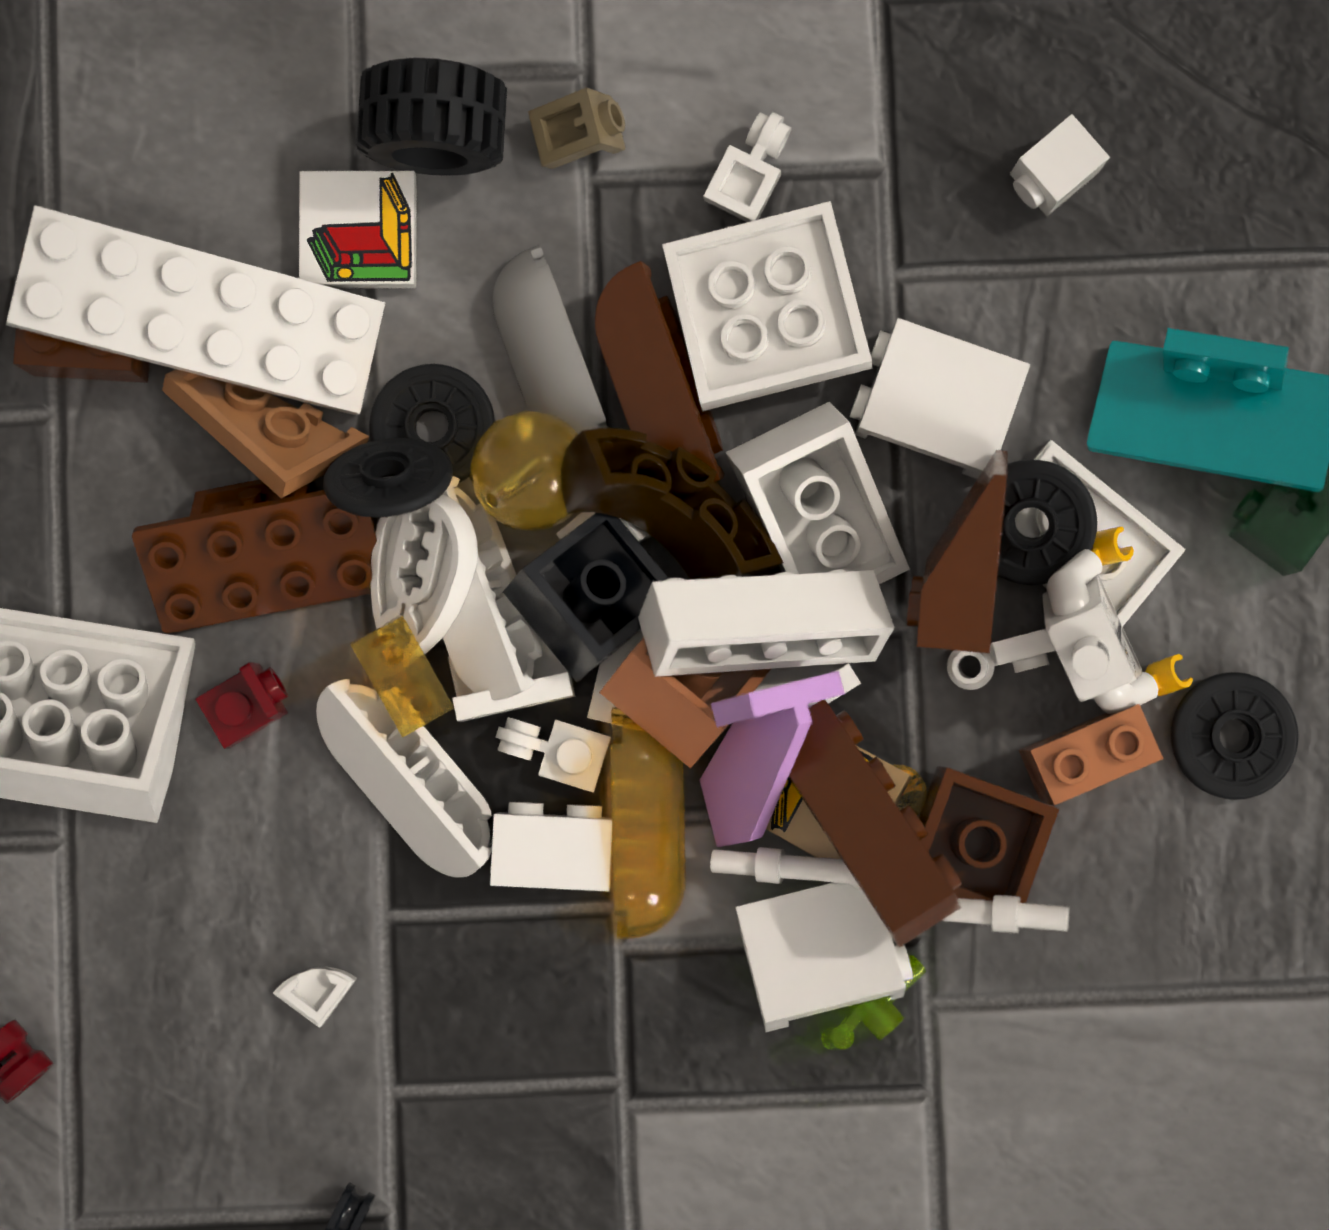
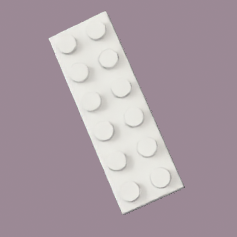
[6,206,385,416]

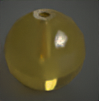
[470,410,578,532]

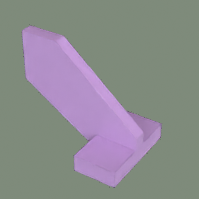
[700,671,845,848]

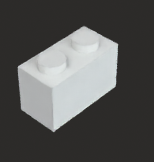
[490,802,614,891]

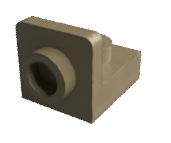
[528,87,625,169]

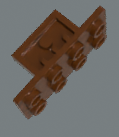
[132,479,377,633]

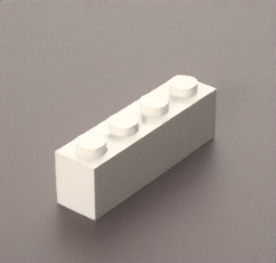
[638,569,895,677]

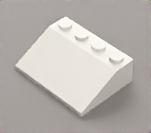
[0,608,195,823]

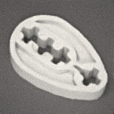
[370,494,478,659]

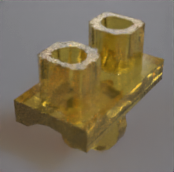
[349,614,454,737]

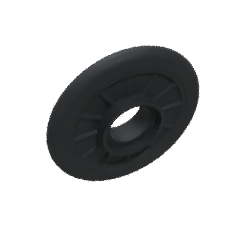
[369,364,495,483]
[323,438,453,517]
[997,459,1097,585]
[1171,672,1299,800]

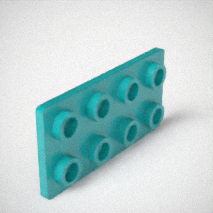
[1087,328,1329,492]

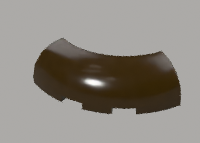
[561,428,784,580]

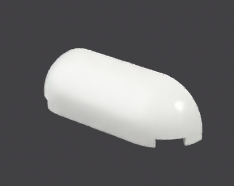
[420,476,542,700]
[316,679,492,877]

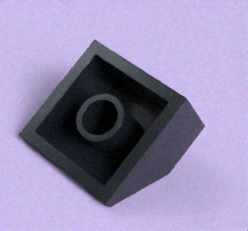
[503,513,669,682]

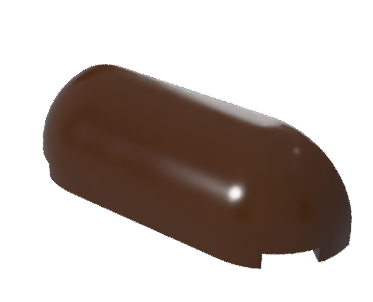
[595,261,725,482]

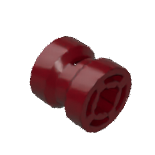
[0,1019,54,1104]

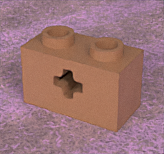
[1019,704,1163,806]

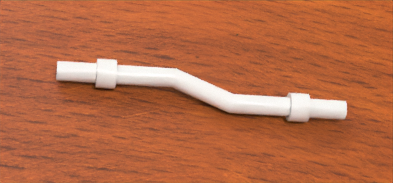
[710,847,1069,933]

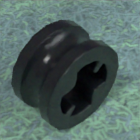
[325,1182,376,1230]

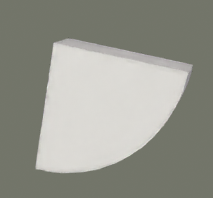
[273,967,357,1028]

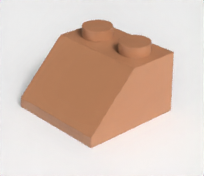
[599,638,771,768]

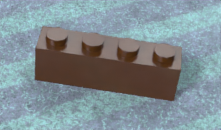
[789,699,962,947]

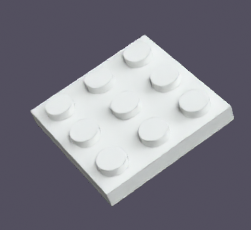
[662,201,873,411]

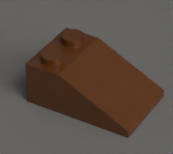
[907,450,1008,653]

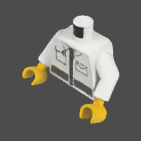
[1042,526,1193,714]

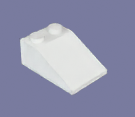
[726,402,910,584]

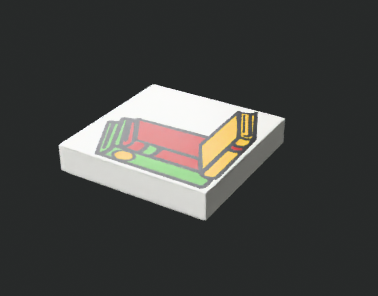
[299,171,417,289]

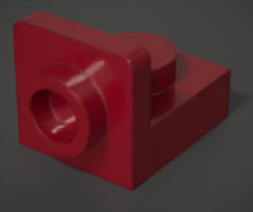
[195,662,288,749]

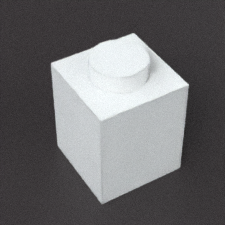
[1010,114,1110,216]

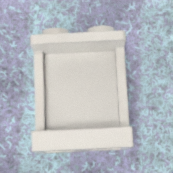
[849,318,1030,479]
[735,882,913,1032]

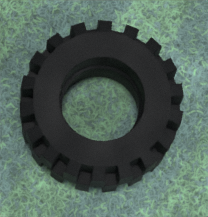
[356,58,507,176]

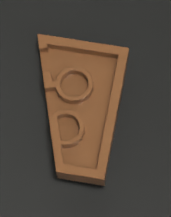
[162,369,369,499]

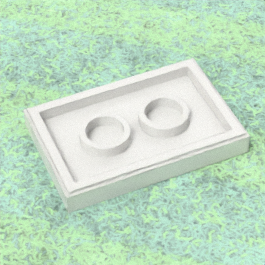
[1015,440,1186,627]

